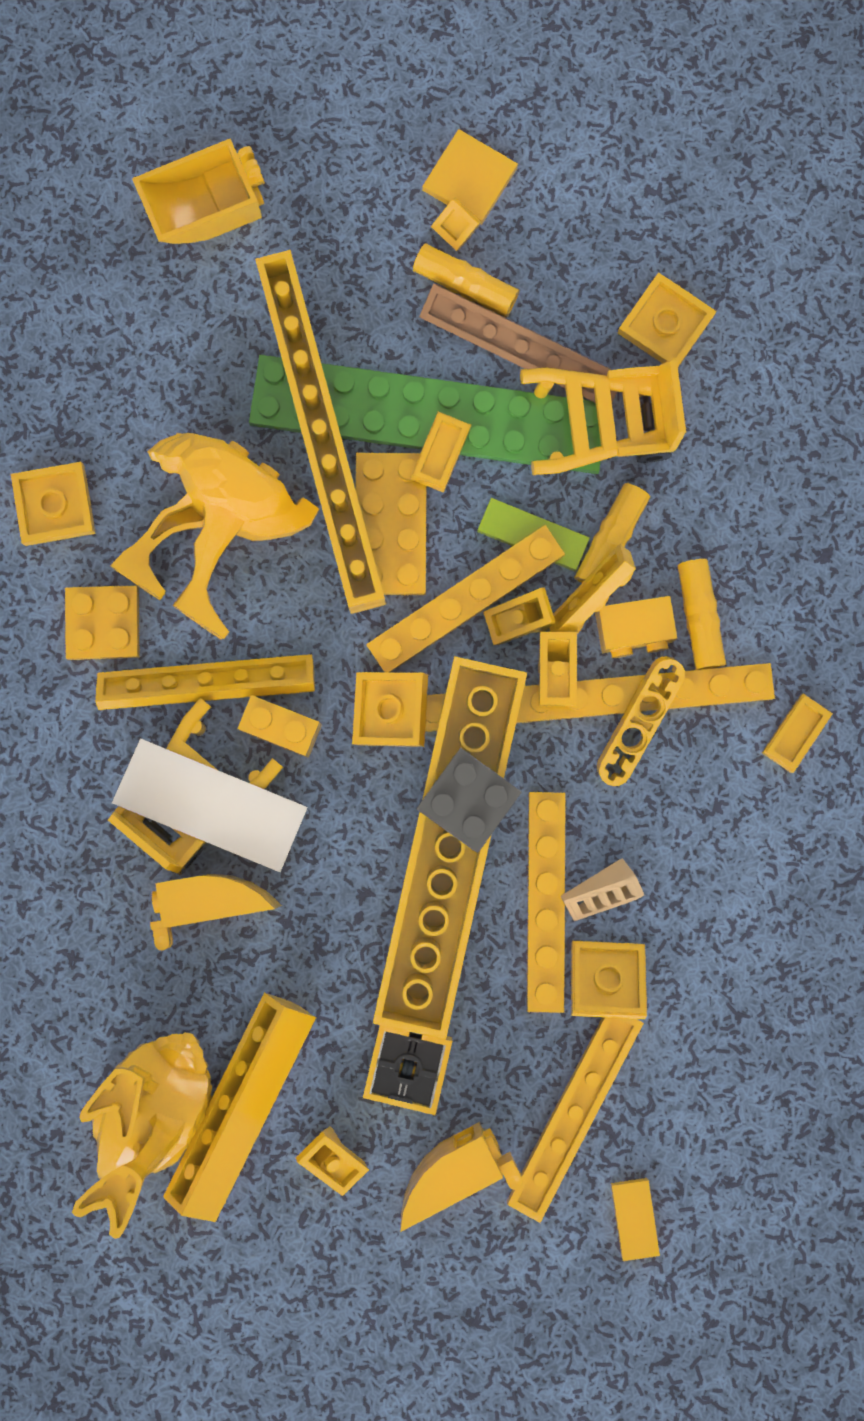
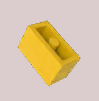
[595,596,677,658]
[237,695,322,758]

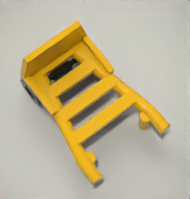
[520,360,686,475]
[108,698,283,876]

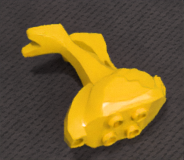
[110,433,319,640]
[72,1032,212,1239]

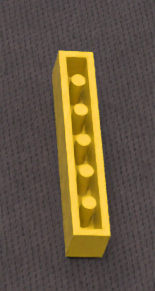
[163,992,316,1222]

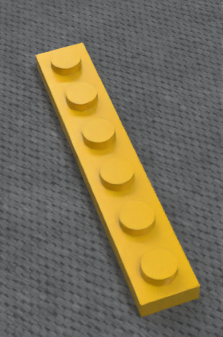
[366,525,565,673]
[95,654,315,710]
[527,792,565,1013]
[507,1017,644,1223]

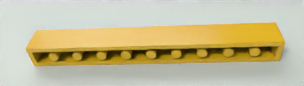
[255,250,386,614]

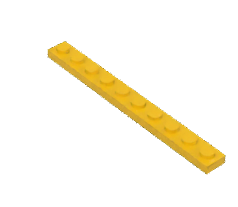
[425,663,775,732]

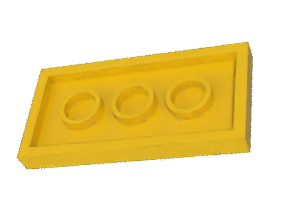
[355,453,427,595]

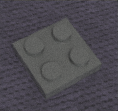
[416,747,522,853]

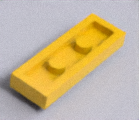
[549,544,636,634]

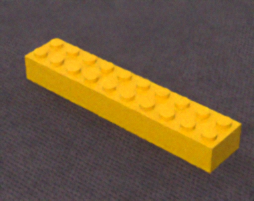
[373,656,527,1039]

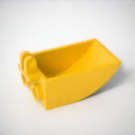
[132,138,265,244]
[150,874,282,951]
[400,1122,523,1232]

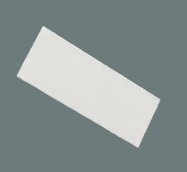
[112,738,308,872]

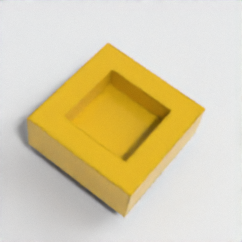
[431,198,482,251]

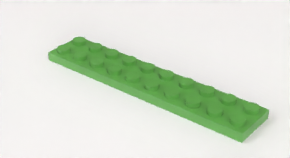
[249,355,601,474]

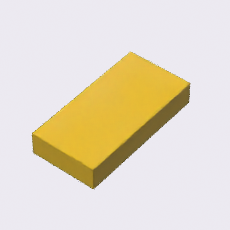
[411,411,471,493]
[762,694,833,773]
[611,1178,660,1261]

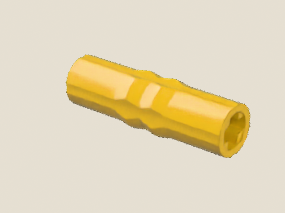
[413,243,520,317]
[574,483,650,583]
[677,559,726,670]

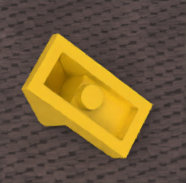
[483,587,555,645]
[538,632,577,706]
[295,1126,369,1196]

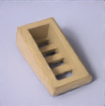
[560,858,644,921]

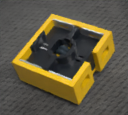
[363,1025,453,1115]

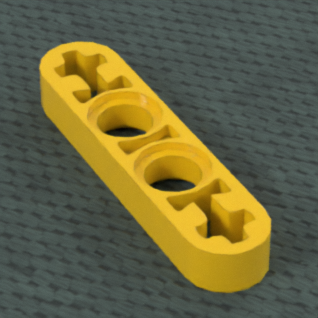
[597,656,685,786]

